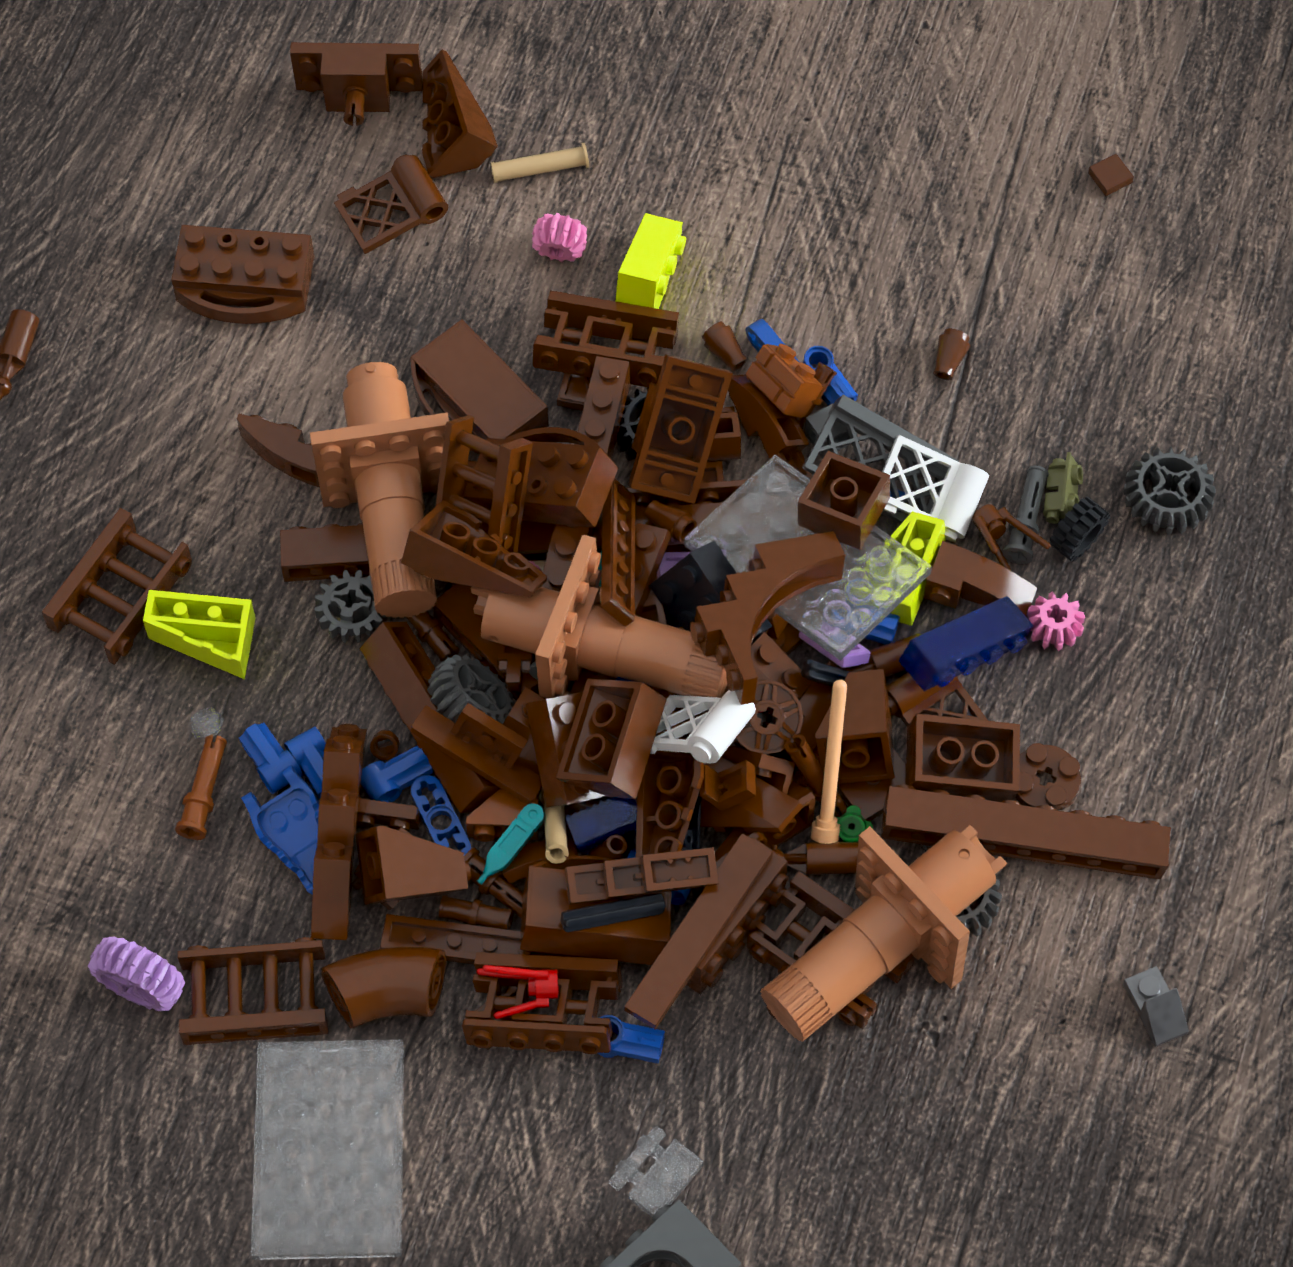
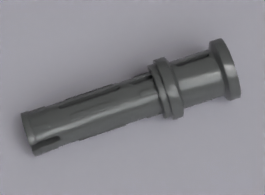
[1003,465,1049,564]

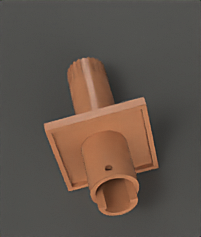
[310,362,449,618]
[471,535,727,699]
[760,825,1008,1041]

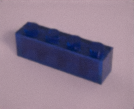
[898,596,1034,691]

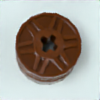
[733,678,803,755]

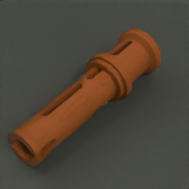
[175,734,227,840]

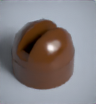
[370,730,399,760]

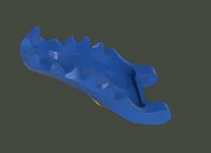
[241,765,319,895]

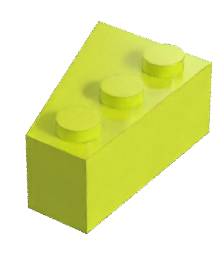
[615,213,686,309]
[845,511,946,626]
[143,590,256,679]

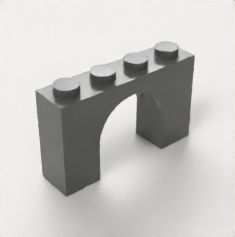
[599,1199,741,1267]

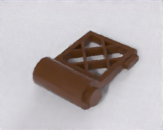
[334,154,448,254]
[887,653,988,727]

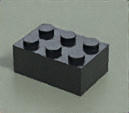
[649,540,773,640]

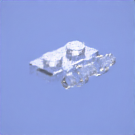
[608,1126,704,1218]

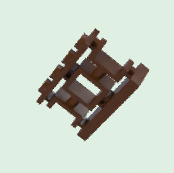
[533,290,679,387]
[747,871,915,1029]
[462,952,623,1054]

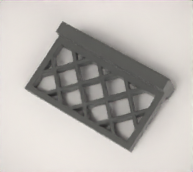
[802,395,959,524]

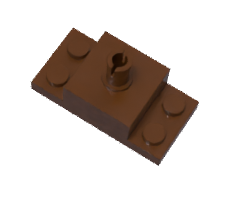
[290,42,423,126]
[628,354,733,504]

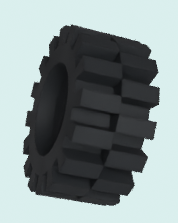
[1049,497,1110,562]

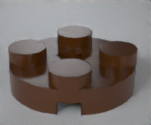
[1016,743,1081,810]

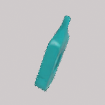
[477,803,544,885]

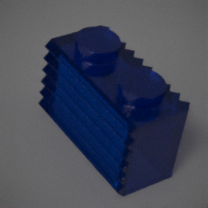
[566,797,637,852]

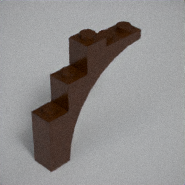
[690,531,845,705]
[311,724,367,940]

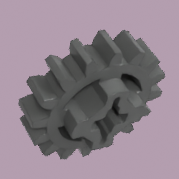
[314,570,388,643]

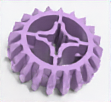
[88,937,185,1011]

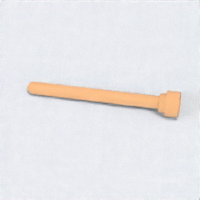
[811,680,847,844]

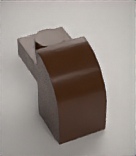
[707,406,741,462]

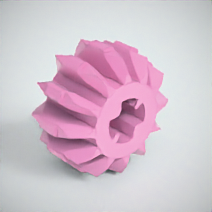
[532,213,587,262]
[1026,591,1085,652]

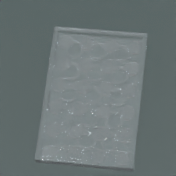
[684,455,932,661]
[251,1039,404,1260]

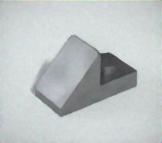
[1123,966,1189,1047]

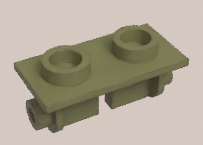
[1043,452,1083,524]

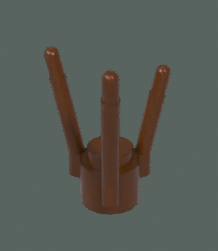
[972,504,1050,571]

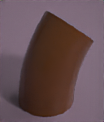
[321,947,446,1029]

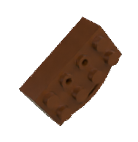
[171,225,314,324]
[411,319,549,454]
[463,427,618,528]
[520,856,671,965]

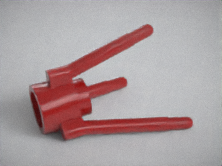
[476,965,558,1019]

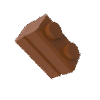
[746,344,823,418]

